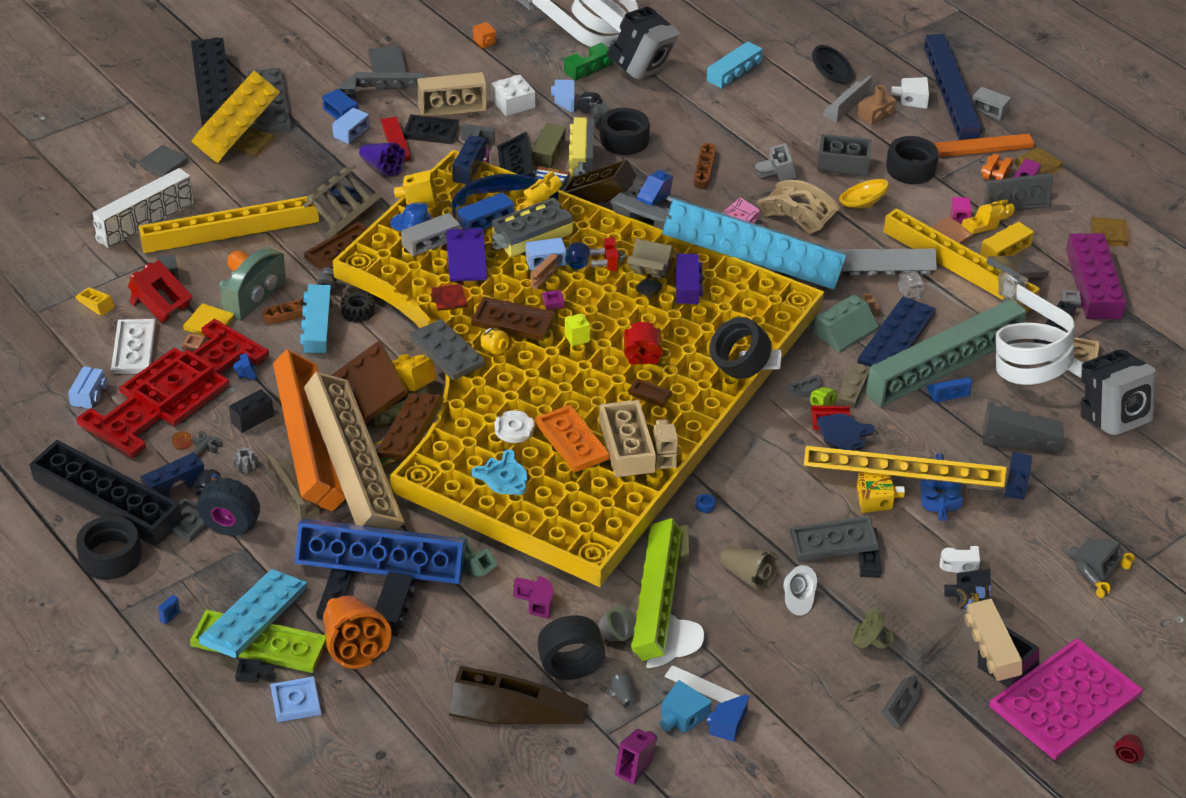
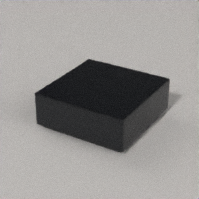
[636,277,662,298]

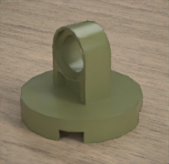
[851,608,894,649]

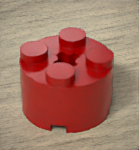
[623,322,663,365]

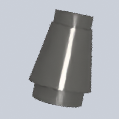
[610,673,635,708]

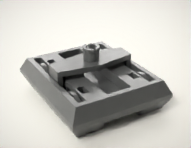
[611,184,694,230]

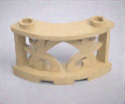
[756,180,840,235]

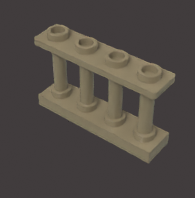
[303,165,381,238]

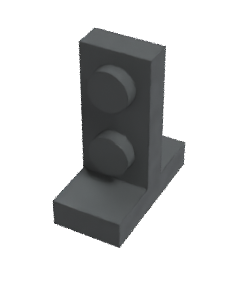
[461,123,495,145]

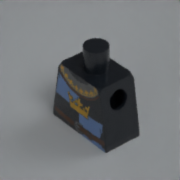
[944,569,991,609]

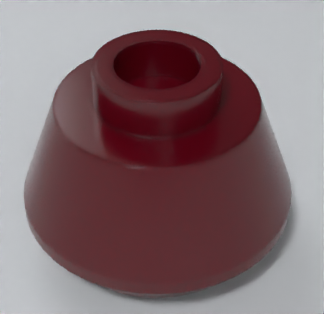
[1114,734,1144,763]

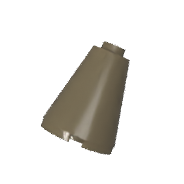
[720,547,779,592]

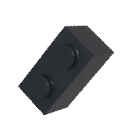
[229,389,274,433]

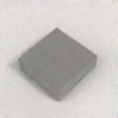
[1061,290,1082,308]

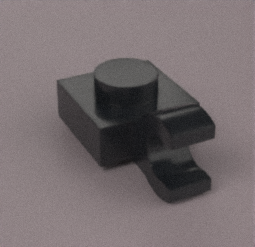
[235,659,276,683]

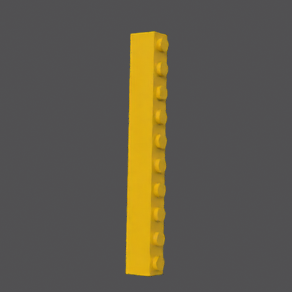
[138,196,319,253]
[883,208,1040,313]
[804,446,1007,488]

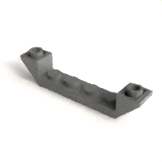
[339,72,427,98]

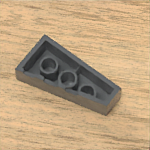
[982,401,1064,452]

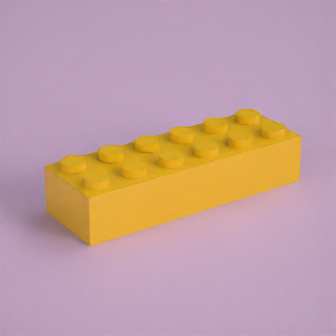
[191,70,280,164]

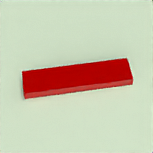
[380,117,411,161]

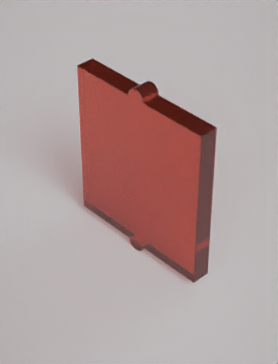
[431,284,468,311]

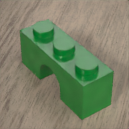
[564,42,613,81]

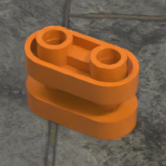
[981,153,1014,181]

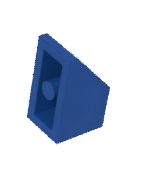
[637,170,673,206]
[707,695,749,742]

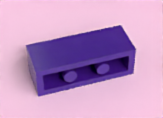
[675,254,703,304]

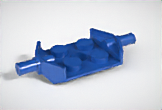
[921,453,963,521]

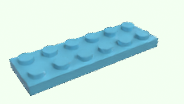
[199,569,307,658]

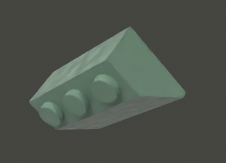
[813,294,879,352]

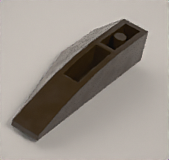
[449,666,588,724]

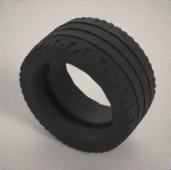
[600,107,650,155]
[886,136,938,184]
[709,317,772,379]
[76,516,141,580]
[538,615,605,680]

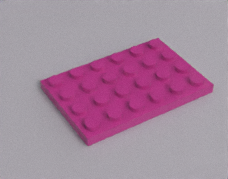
[989,638,1143,760]

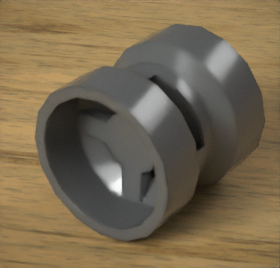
[316,267,337,292]

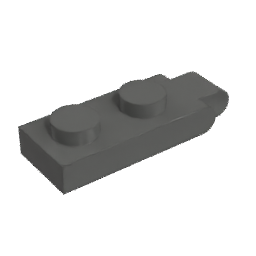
[882,675,922,728]

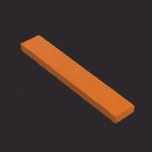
[934,134,1035,157]

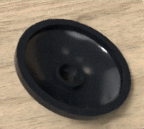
[812,45,853,84]

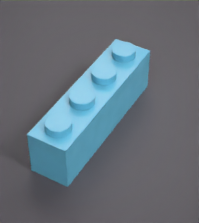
[707,42,763,88]
[300,284,331,353]

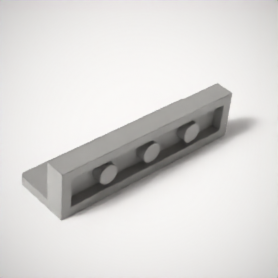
[823,76,872,122]

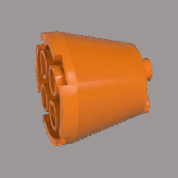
[323,596,391,669]

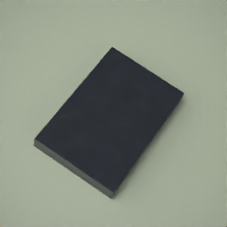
[403,114,459,144]

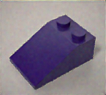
[446,228,487,282]

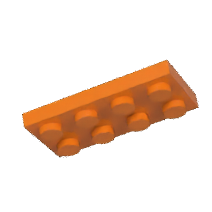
[535,405,609,473]

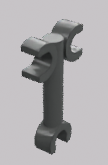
[190,431,223,456]

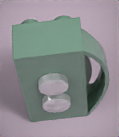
[219,246,286,321]

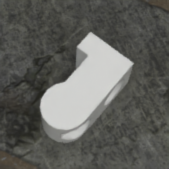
[939,546,980,573]

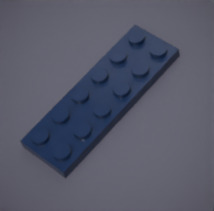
[857,296,936,367]

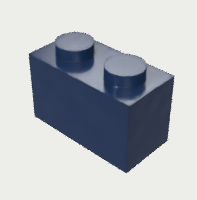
[1004,452,1032,500]

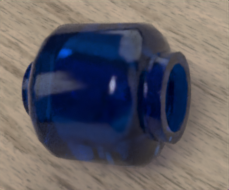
[565,242,590,270]

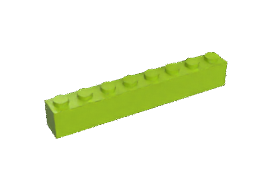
[631,518,682,661]

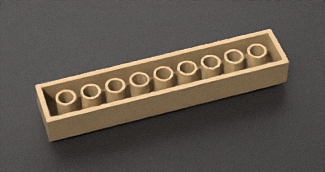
[304,371,404,530]

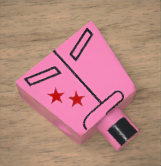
[722,198,765,226]

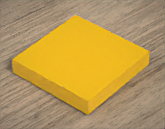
[183,303,235,338]

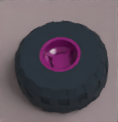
[197,478,260,536]

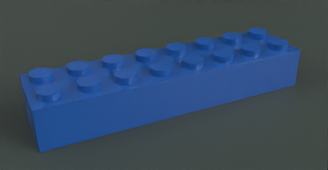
[294,519,467,584]

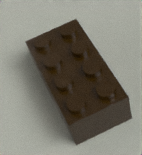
[562,159,637,204]

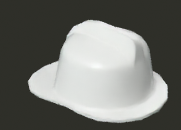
[783,565,817,616]

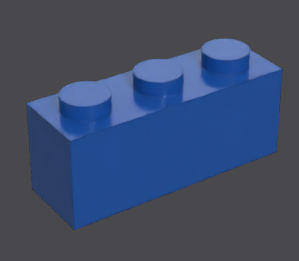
[457,192,514,230]

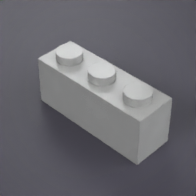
[402,213,460,256]

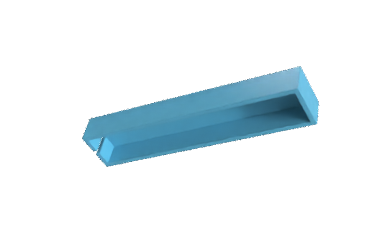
[662,197,846,289]

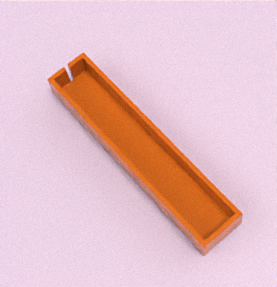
[273,349,346,512]

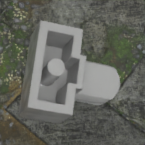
[755,143,796,182]

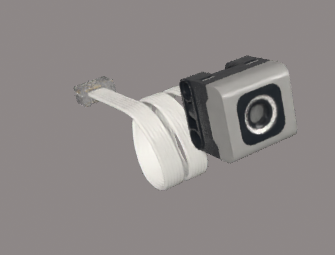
[518,0,680,79]
[996,272,1156,435]

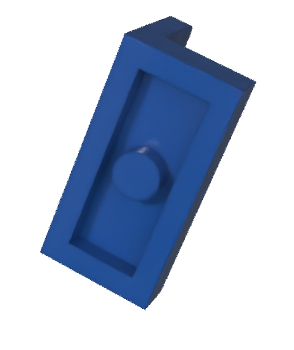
[926,377,972,403]

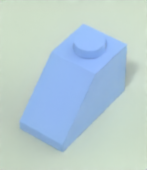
[551,80,574,112]

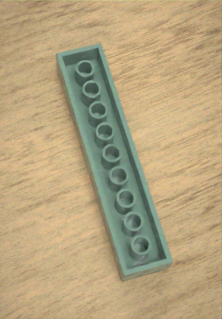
[866,299,1026,408]

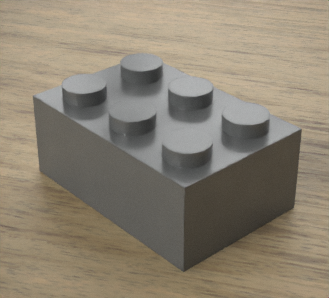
[817,134,872,176]

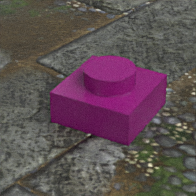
[542,290,565,310]

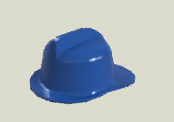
[390,203,433,231]

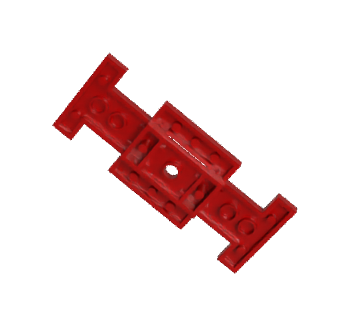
[76,318,269,459]

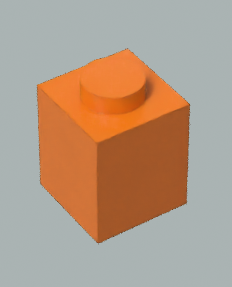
[473,22,496,49]

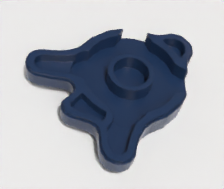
[817,414,875,451]

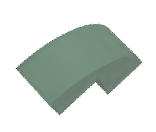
[458,535,498,576]

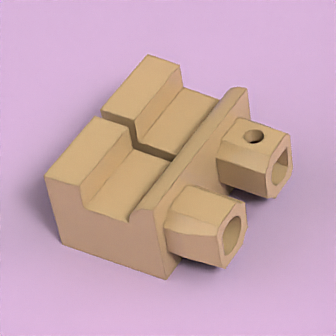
[653,419,678,469]

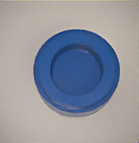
[696,494,716,513]

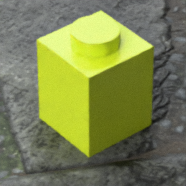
[565,313,590,346]

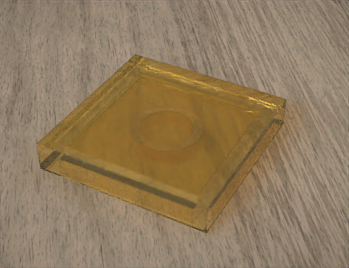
[231,128,274,157]
[1015,147,1063,174]
[1090,217,1129,246]

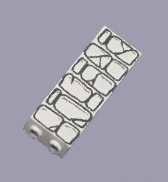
[93,168,193,248]

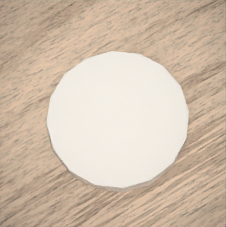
[495,411,534,443]

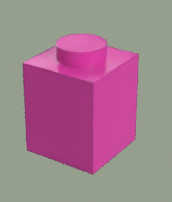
[950,197,971,224]

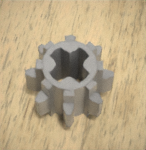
[233,447,258,474]

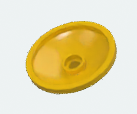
[839,179,889,209]

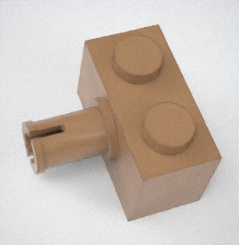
[857,85,896,125]

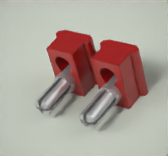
[589,237,626,272]

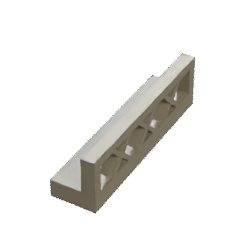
[266,453,320,521]

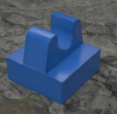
[233,353,257,380]

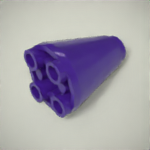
[359,142,406,176]

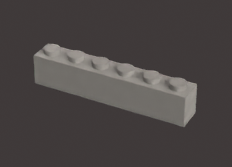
[835,249,936,276]

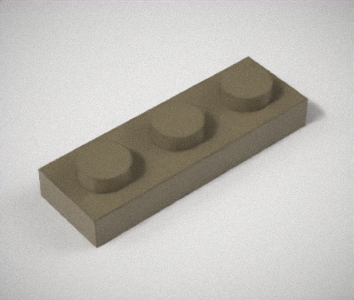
[836,362,870,408]

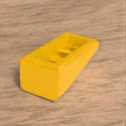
[75,287,115,316]

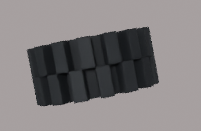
[341,290,375,323]

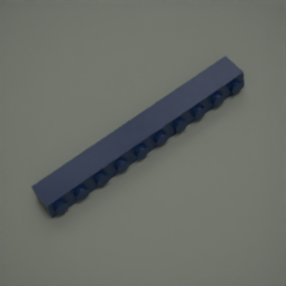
[924,34,982,140]

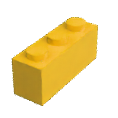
[980,221,1034,259]

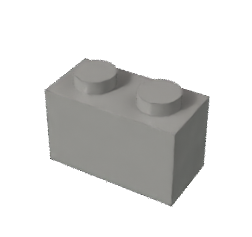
[972,87,1011,120]

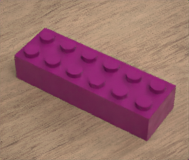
[1066,233,1126,319]

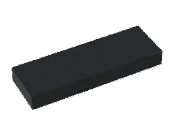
[858,528,881,577]

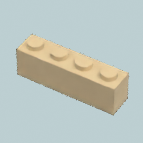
[964,599,1022,681]

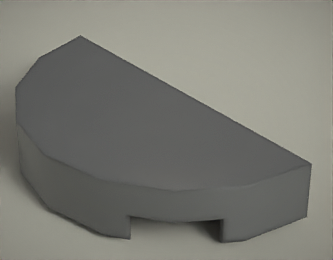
[786,374,821,397]

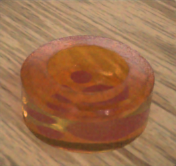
[172,431,192,450]

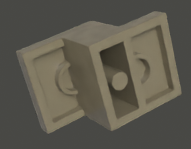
[627,239,676,279]

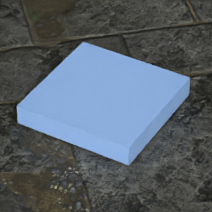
[271,676,321,722]

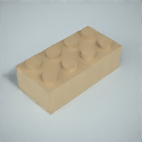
[417,72,486,116]
[599,400,656,477]

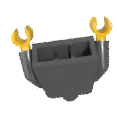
[1069,539,1134,598]

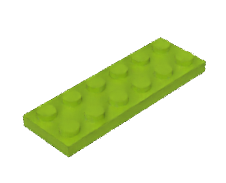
[190,610,327,673]

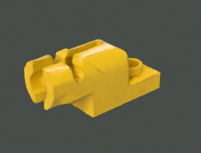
[514,170,562,212]
[961,199,1015,234]

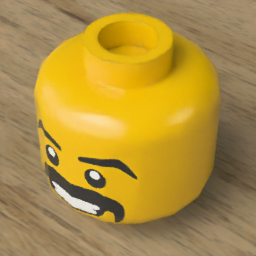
[481,328,509,355]

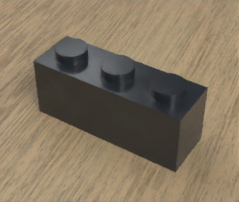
[375,572,416,636]

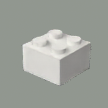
[491,75,535,116]

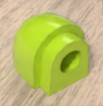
[810,387,837,406]

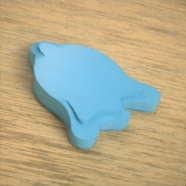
[472,450,527,495]

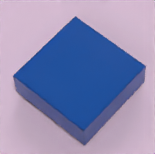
[158,595,180,625]

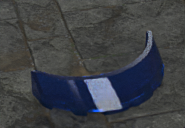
[450,174,559,217]

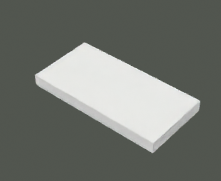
[111,319,156,375]

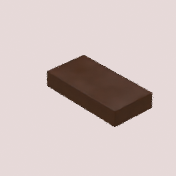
[628,378,672,408]

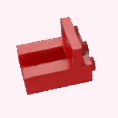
[128,260,193,323]

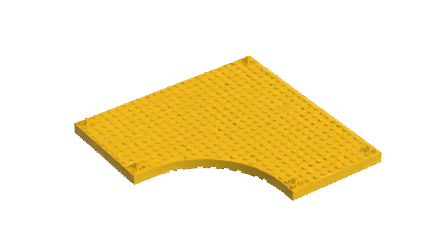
[333,150,824,587]

